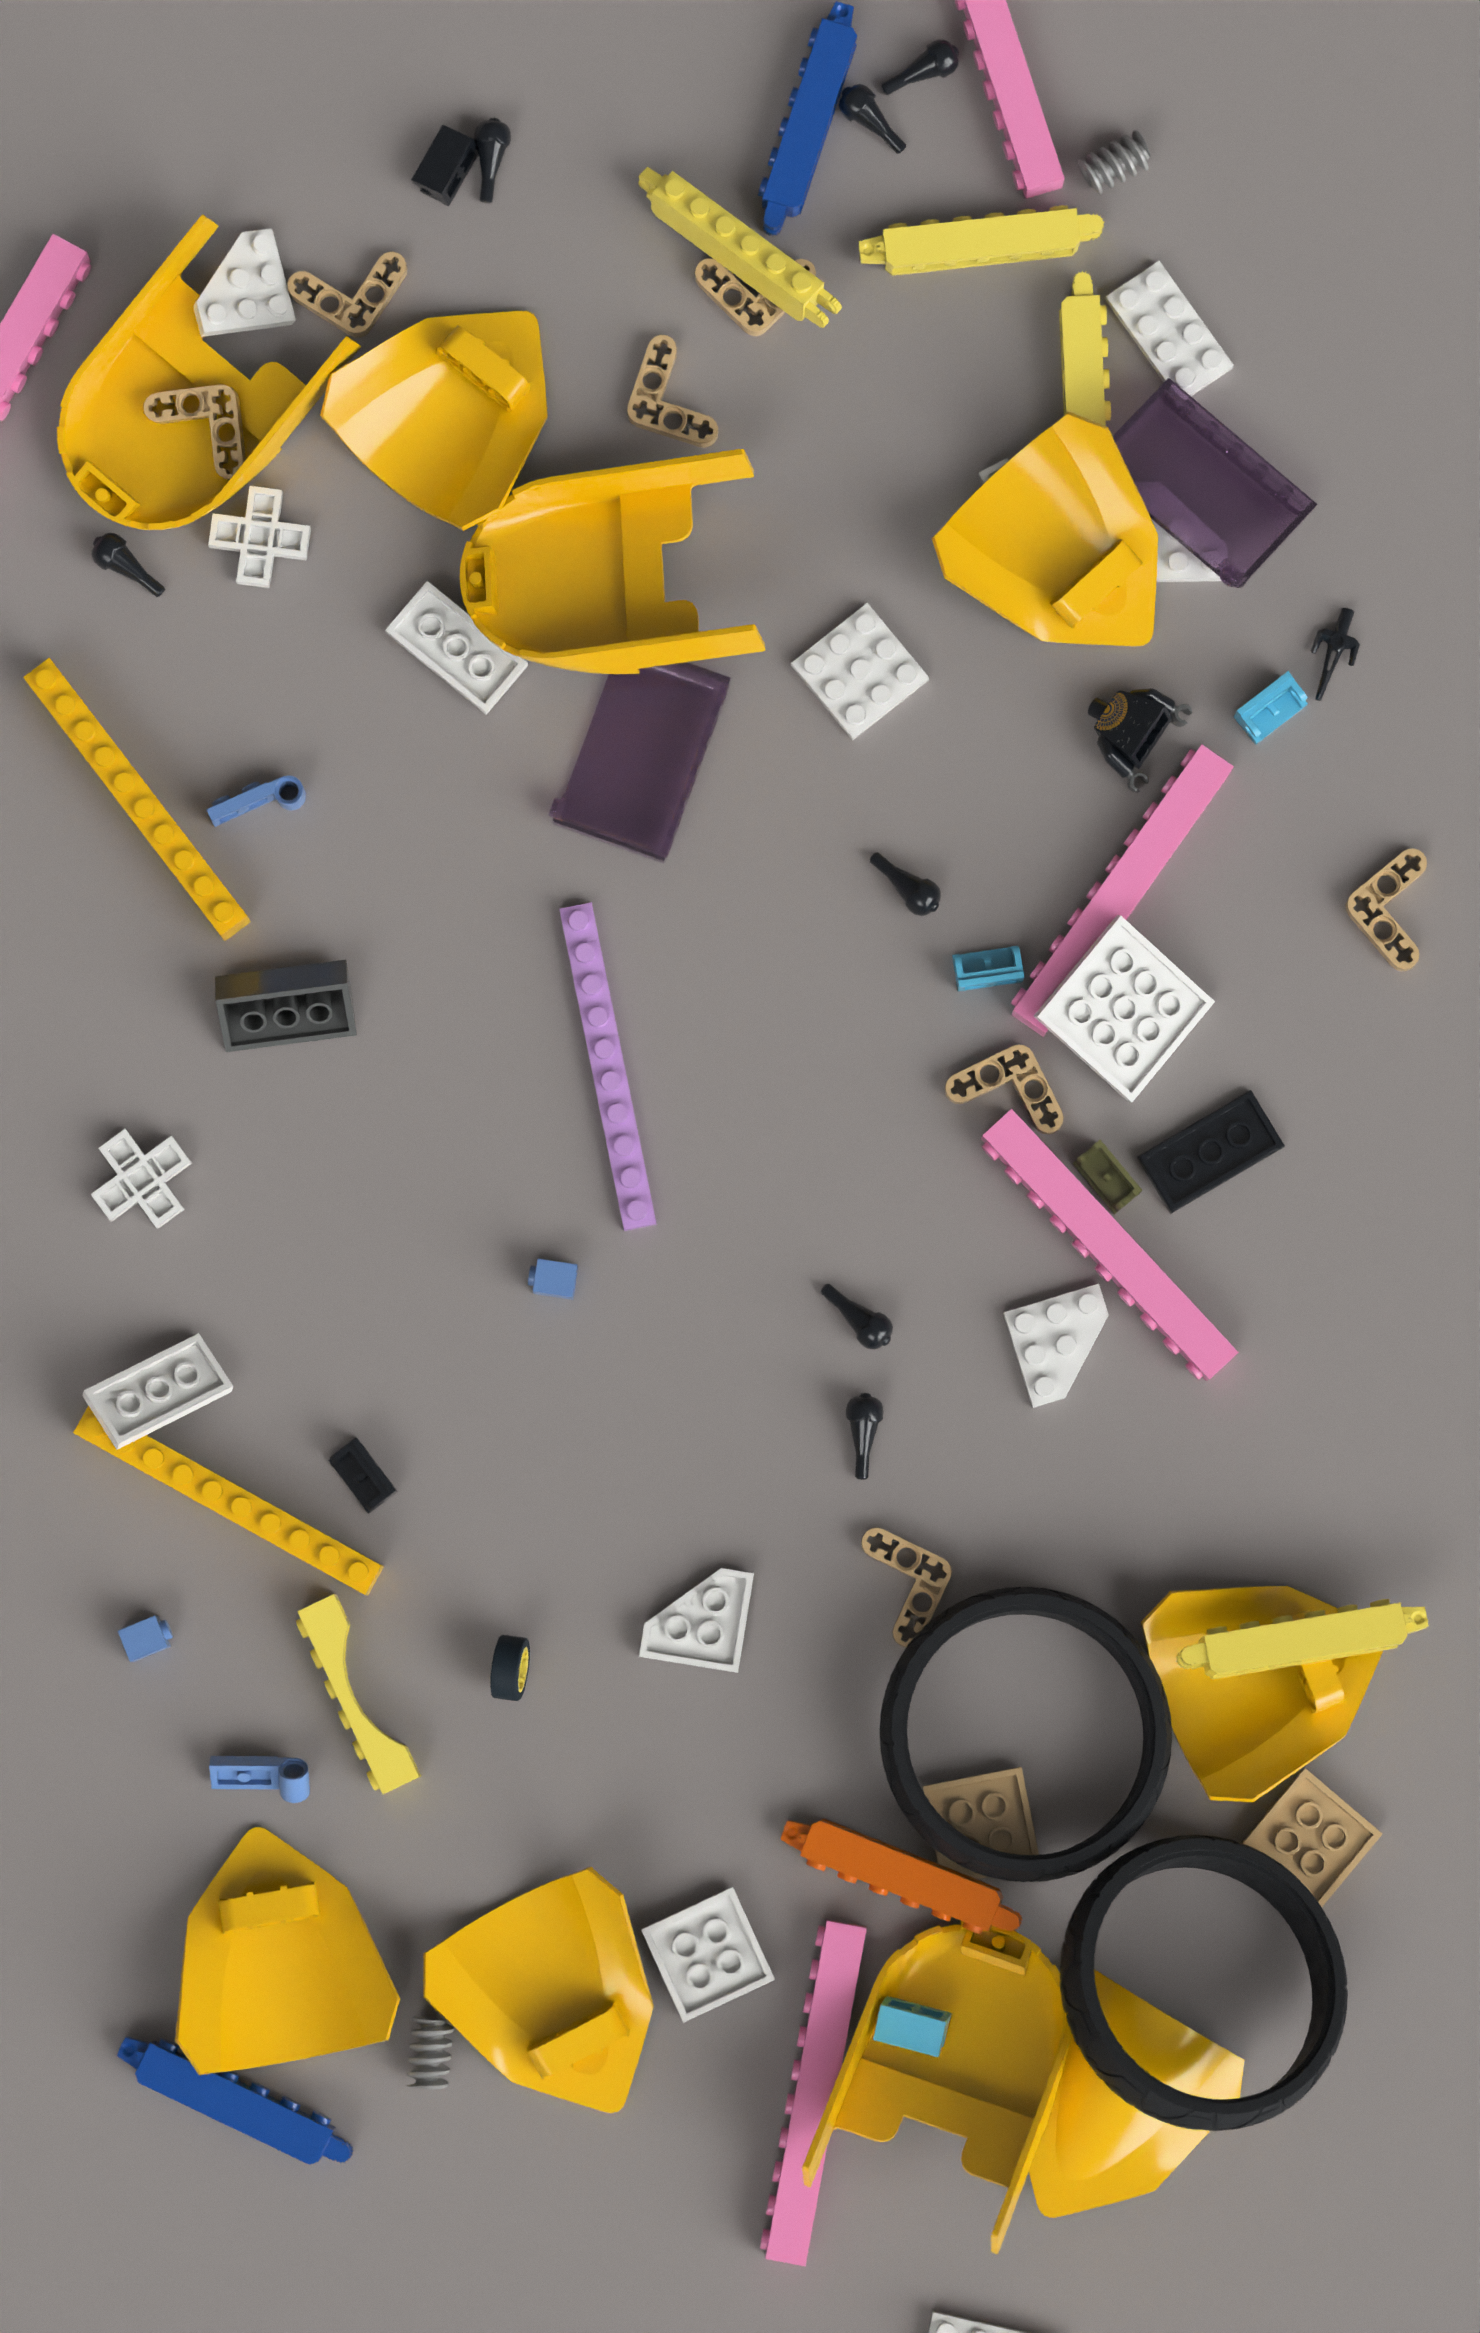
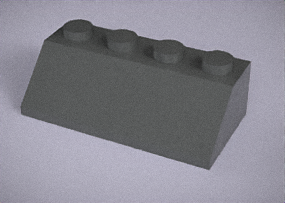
[215,960,357,1052]

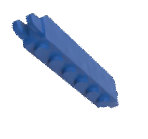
[758,1,857,236]
[117,2036,354,2165]

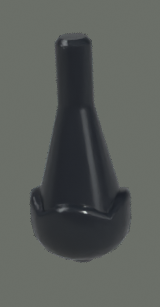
[881,39,959,95]
[839,84,906,154]
[474,118,511,203]
[92,533,165,597]
[869,852,941,916]
[821,1284,893,1350]
[846,1393,884,1480]

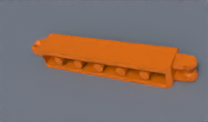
[780,1818,1023,1934]

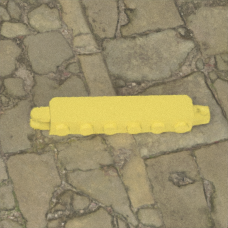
[638,167,842,328]
[859,205,1104,276]
[1059,271,1112,435]
[1176,1599,1428,1679]

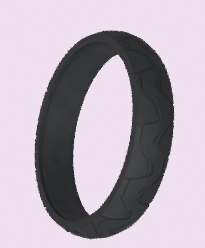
[879,1587,1172,1882]
[1059,1835,1348,2131]

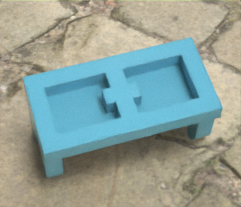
[1234,671,1308,745]
[952,945,1025,992]
[873,1996,952,2057]

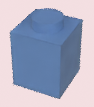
[528,1259,578,1300]
[118,1615,173,1662]

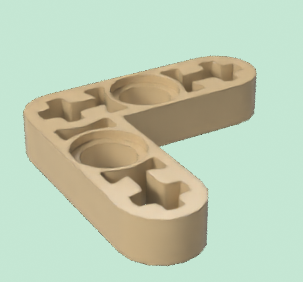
[288,252,407,338]
[695,258,816,336]
[627,335,718,448]
[144,384,246,480]
[1345,848,1427,971]
[945,1044,1064,1135]
[861,1528,952,1647]

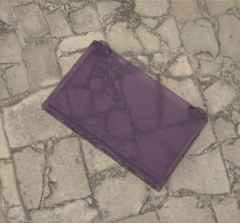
[1112,378,1317,588]
[549,662,731,864]

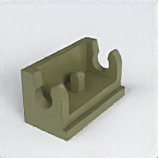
[1072,1139,1143,1215]

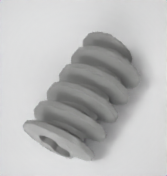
[1077,130,1150,194]
[406,2017,454,2089]

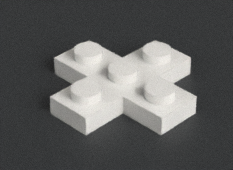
[208,486,311,588]
[91,1129,192,1229]

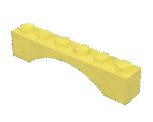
[296,1594,421,1794]

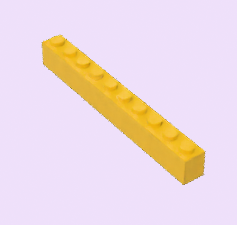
[23,658,251,941]
[73,1406,384,1596]

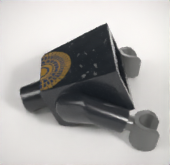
[1088,688,1192,793]

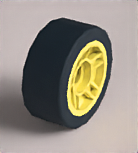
[490,1635,530,1701]

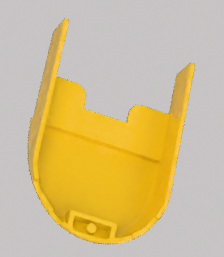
[57,214,361,530]
[460,449,765,674]
[802,1921,1071,2254]

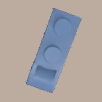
[206,775,306,827]
[209,1756,310,1803]

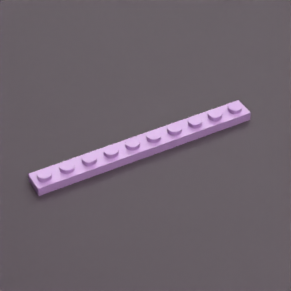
[559,902,657,1231]

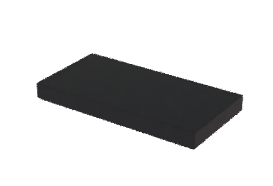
[1137,1090,1285,1214]

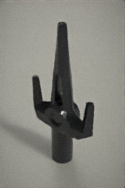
[1311,608,1360,701]

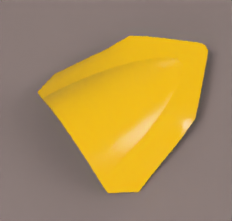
[320,311,547,531]
[931,412,1158,646]
[1140,1586,1383,1802]
[175,1827,400,2075]
[423,1866,654,2113]
[1029,1969,1245,2218]

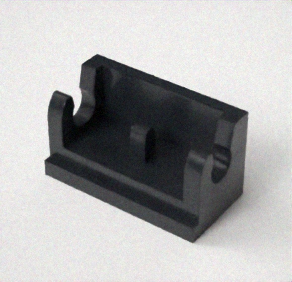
[411,125,479,206]
[328,1437,398,1514]

